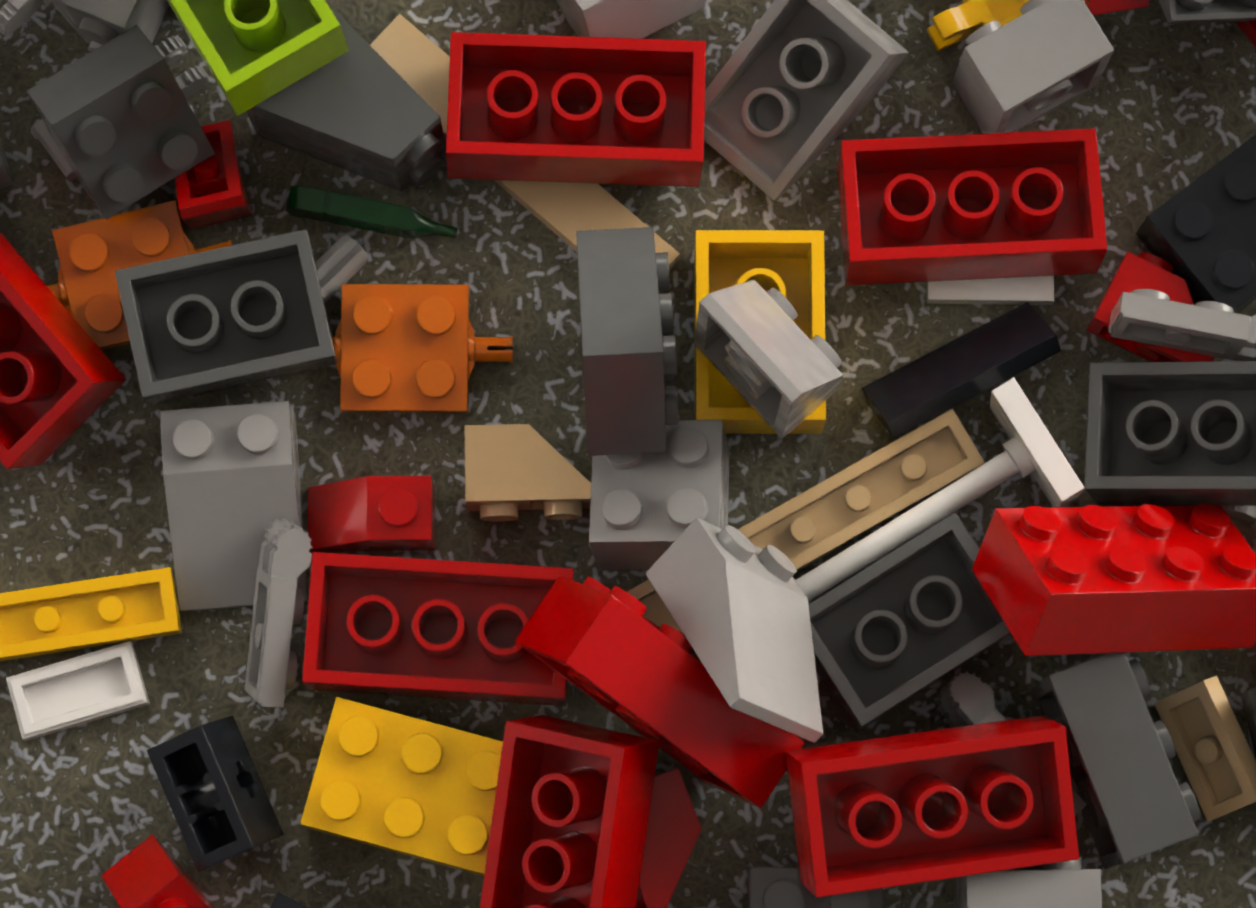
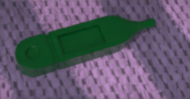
[285,185,458,238]

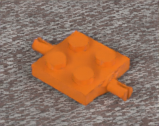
[47,200,233,350]
[331,284,513,413]

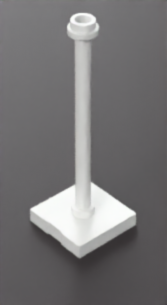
[795,377,1084,602]

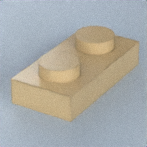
[1154,675,1256,822]

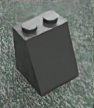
[247,9,446,192]

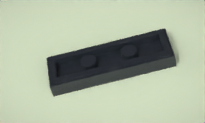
[862,302,1061,438]

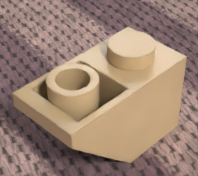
[464,424,591,522]

